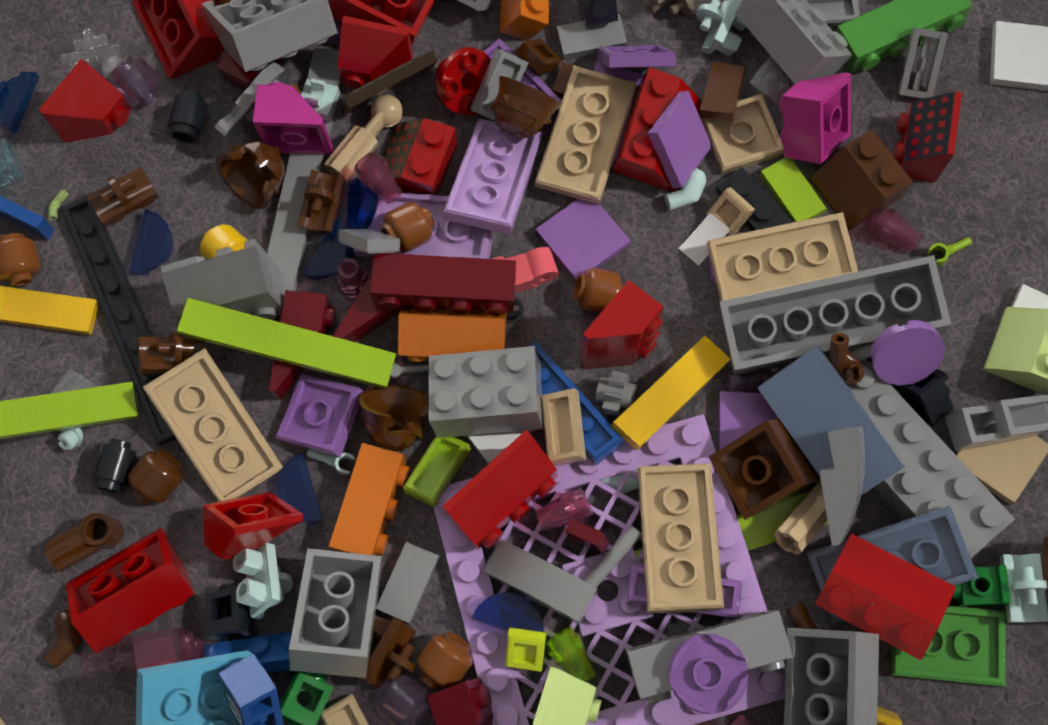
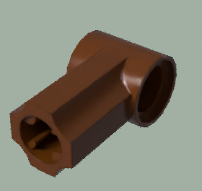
[45,513,124,572]

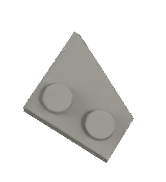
[215,61,285,136]

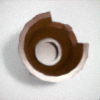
[490,76,561,139]
[216,141,285,209]
[359,385,429,453]

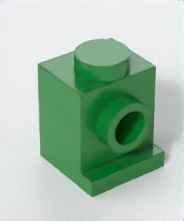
[951,565,1011,607]
[280,671,334,725]

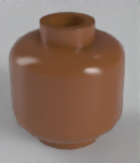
[380,202,435,253]
[0,233,42,287]
[573,267,624,314]
[417,631,473,690]

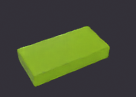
[759,158,827,222]
[403,436,471,507]

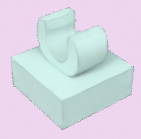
[301,78,340,121]

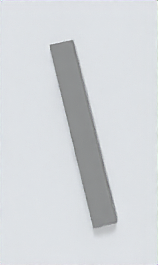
[267,47,342,294]

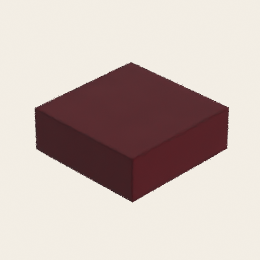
[565,519,609,554]

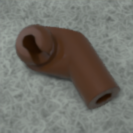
[828,333,864,384]

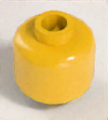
[200,224,248,259]

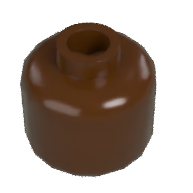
[128,449,183,504]

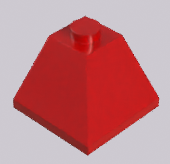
[337,16,414,90]
[38,59,132,143]
[203,491,303,559]

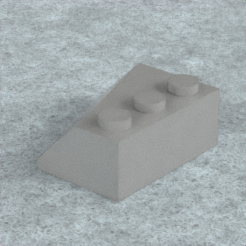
[201,0,338,72]
[161,239,285,322]

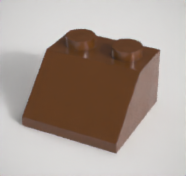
[809,129,913,231]
[709,419,819,520]

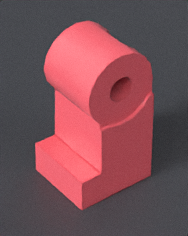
[492,247,559,293]

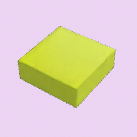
[505,627,546,672]

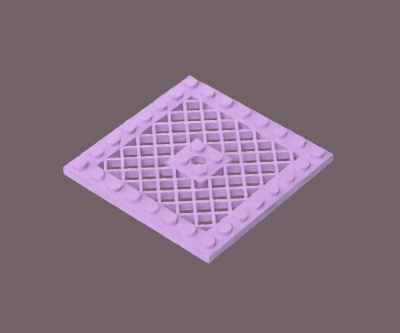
[434,414,786,725]

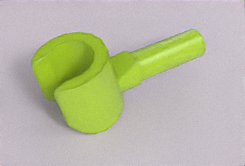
[927,237,972,267]

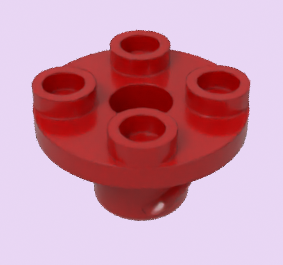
[435,47,491,116]

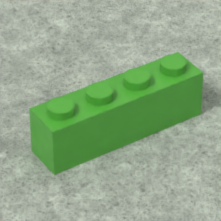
[836,0,972,73]

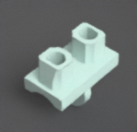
[696,0,746,56]
[233,543,293,619]
[1000,554,1048,623]

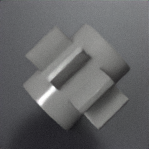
[595,370,636,417]

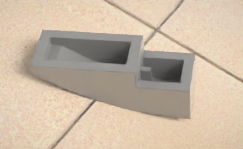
[945,394,1048,451]
[819,426,865,546]
[483,540,597,625]

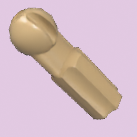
[324,95,402,184]
[774,479,828,555]

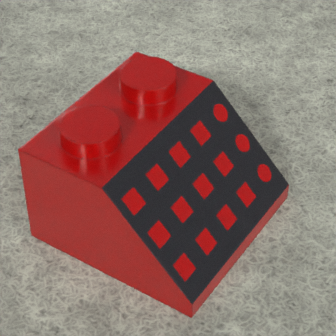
[893,91,962,182]
[372,118,457,195]

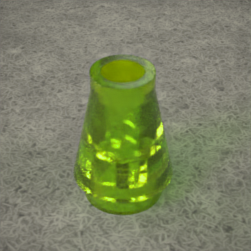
[546,626,596,682]

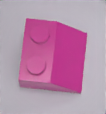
[780,73,851,164]
[253,82,334,155]

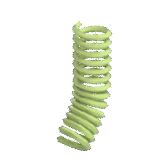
[47,190,69,221]

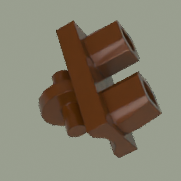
[86,167,159,227]
[297,170,346,235]
[137,333,203,376]
[361,617,417,691]

